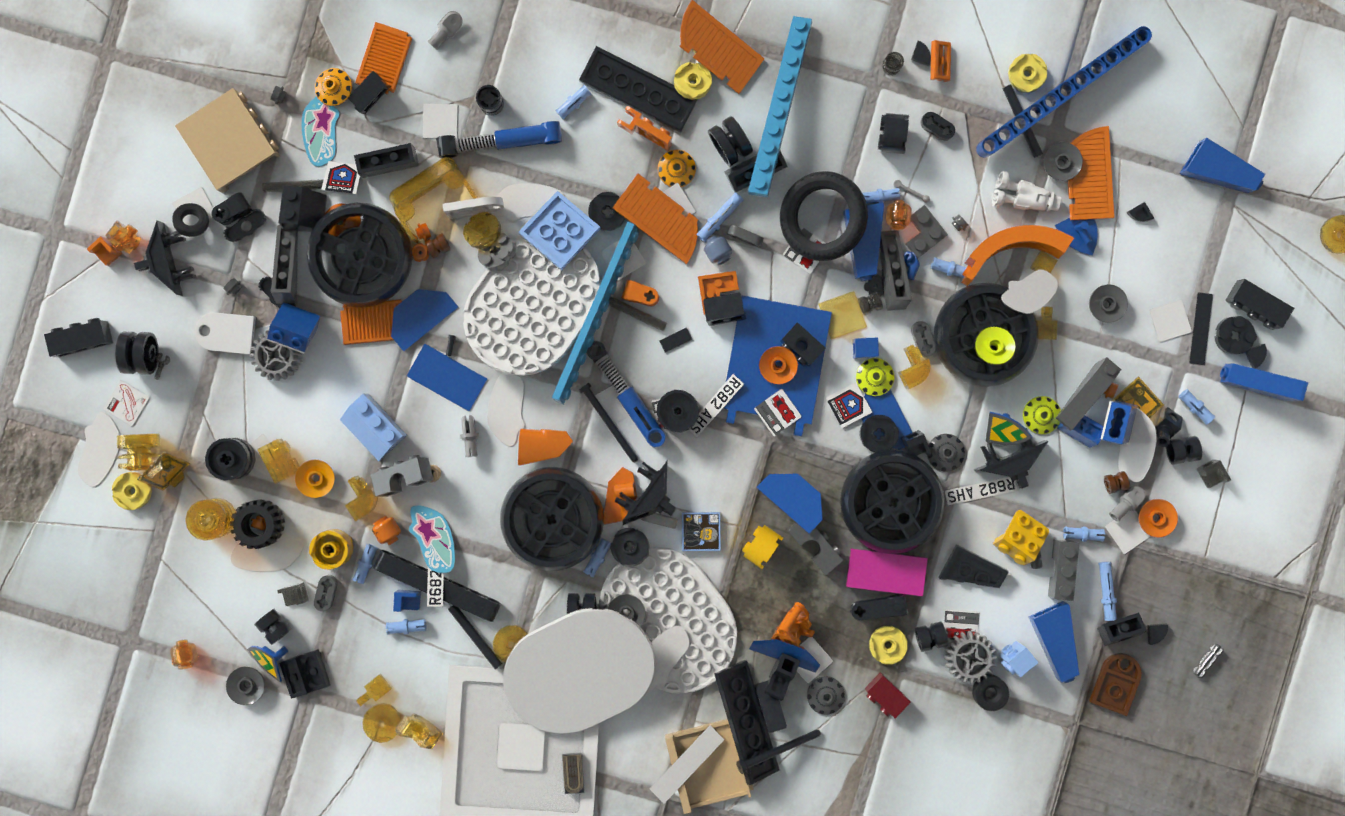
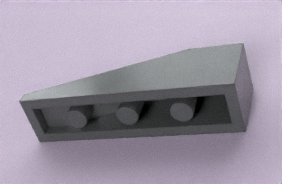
[271,225,298,303]
[880,231,912,311]
[1056,357,1122,431]

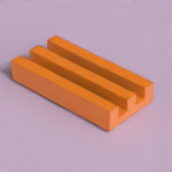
[930,40,951,82]

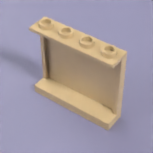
[175,88,280,193]
[665,719,754,814]

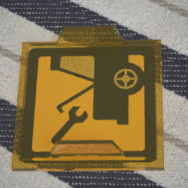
[818,291,867,339]
[1111,377,1164,419]
[137,451,190,491]

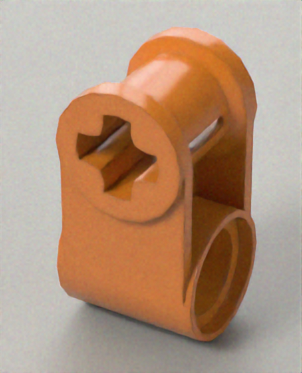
[621,280,659,307]

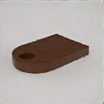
[1089,653,1142,716]

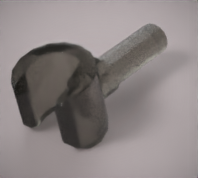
[154,353,170,380]

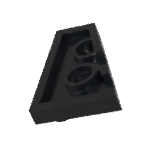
[938,544,1009,588]

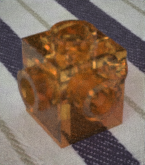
[105,221,141,254]

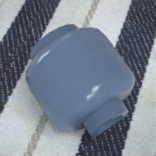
[704,235,732,265]

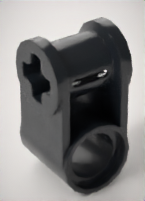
[211,192,252,225]

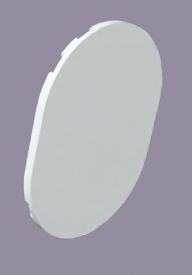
[463,237,601,376]
[599,548,737,694]
[503,608,654,733]

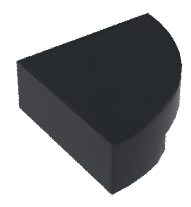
[911,40,931,66]
[1126,202,1154,222]
[1245,344,1267,369]
[1147,624,1168,645]

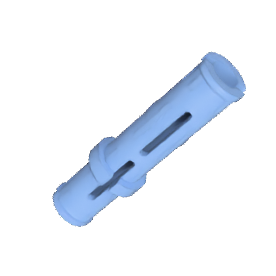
[696,193,744,242]
[1098,562,1117,621]

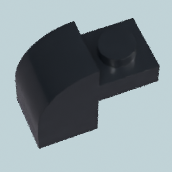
[764,653,800,701]

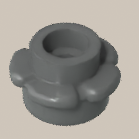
[270,86,286,104]
[952,214,969,231]
[223,278,242,296]

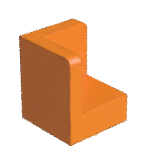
[87,236,123,266]

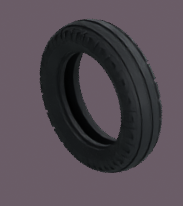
[780,171,868,261]

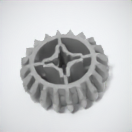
[249,330,303,381]
[944,631,997,684]

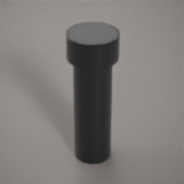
[446,335,456,356]

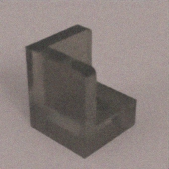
[1196,460,1231,488]
[277,582,309,606]

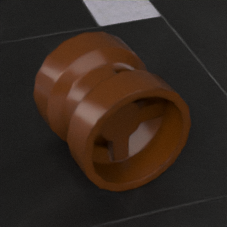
[425,233,451,258]
[1104,471,1130,494]

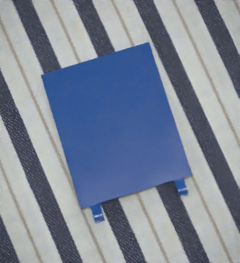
[723,295,832,436]

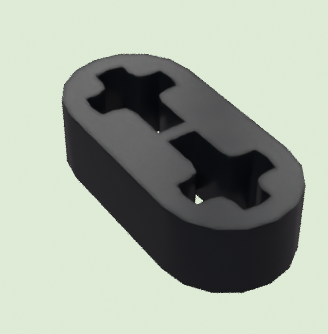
[920,112,955,141]

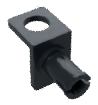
[1155,407,1183,447]

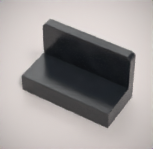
[348,71,390,115]
[703,292,747,326]

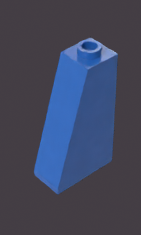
[1179,137,1265,193]
[843,202,884,282]
[1220,363,1309,401]
[1028,601,1079,683]

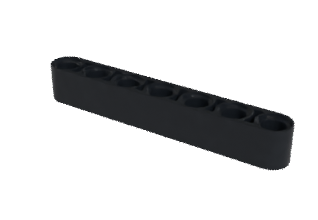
[373,550,501,622]

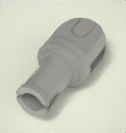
[428,11,463,50]
[460,415,479,457]
[1109,486,1145,522]

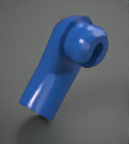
[903,251,920,280]

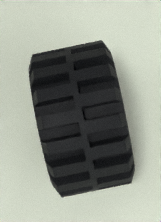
[230,499,285,549]

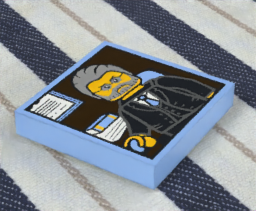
[682,512,721,551]

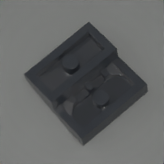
[279,649,331,699]

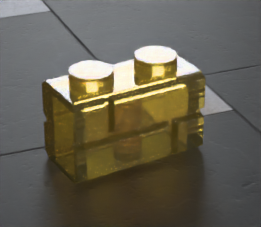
[257,439,300,484]

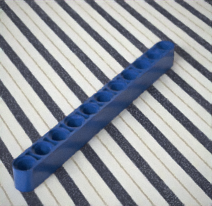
[976,26,1152,158]

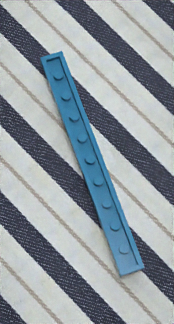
[748,16,812,198]
[552,222,639,405]

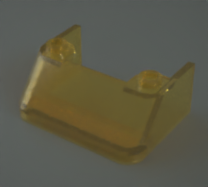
[389,157,478,244]

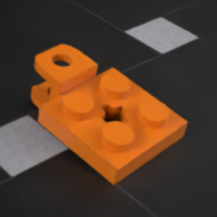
[617,106,672,151]

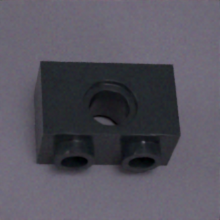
[780,322,826,367]
[1097,613,1147,646]

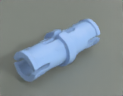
[555,85,592,120]
[863,188,900,204]
[931,257,966,278]
[1178,389,1215,425]
[1063,526,1105,542]
[583,538,611,578]
[352,544,378,584]
[386,619,426,635]

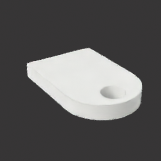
[442,197,504,219]
[195,312,256,354]

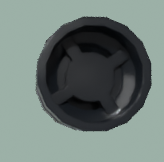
[476,85,504,116]
[1166,436,1202,465]
[254,608,291,645]
[915,621,948,652]

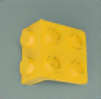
[993,510,1049,566]

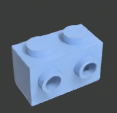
[999,641,1039,677]

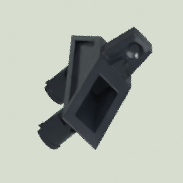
[134,220,196,296]
[973,428,1048,489]
[615,460,676,525]

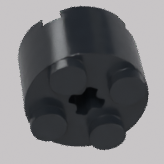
[878,113,909,154]

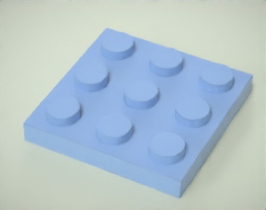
[519,191,600,271]

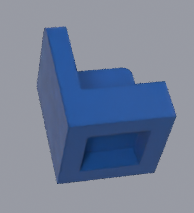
[852,337,879,358]
[393,590,421,612]

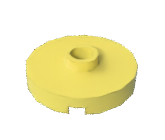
[1008,54,1047,93]
[674,62,712,100]
[112,472,152,510]
[869,626,908,665]

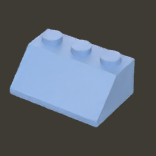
[340,393,407,461]

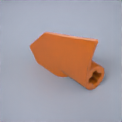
[518,429,573,466]
[604,467,637,525]

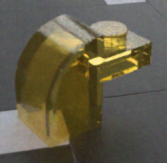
[898,345,930,389]
[345,476,378,521]
[395,713,443,749]

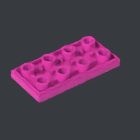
[846,548,928,596]

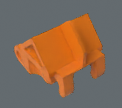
[771,602,815,649]

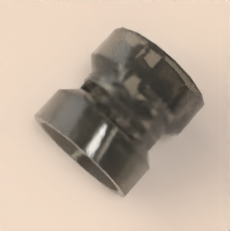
[882,52,904,76]
[858,291,883,316]

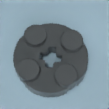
[478,233,516,271]

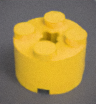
[742,525,784,569]
[309,529,353,570]

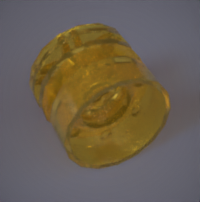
[117,434,160,471]
[185,498,236,541]

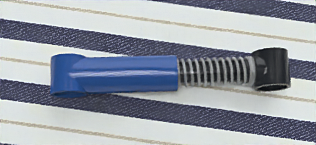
[436,121,562,159]
[586,341,665,447]

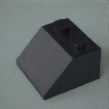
[278,186,327,232]

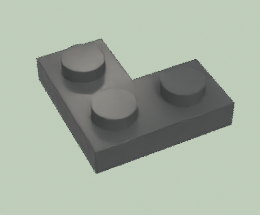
[905,205,948,259]

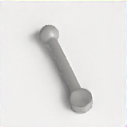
[893,180,930,203]

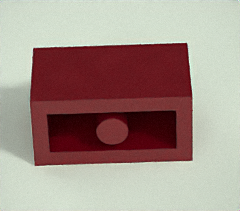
[865,672,911,719]

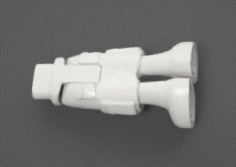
[992,171,1062,212]

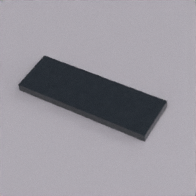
[579,46,698,133]
[714,660,780,785]

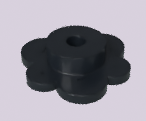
[864,275,884,296]

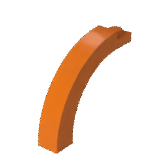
[961,225,1074,286]

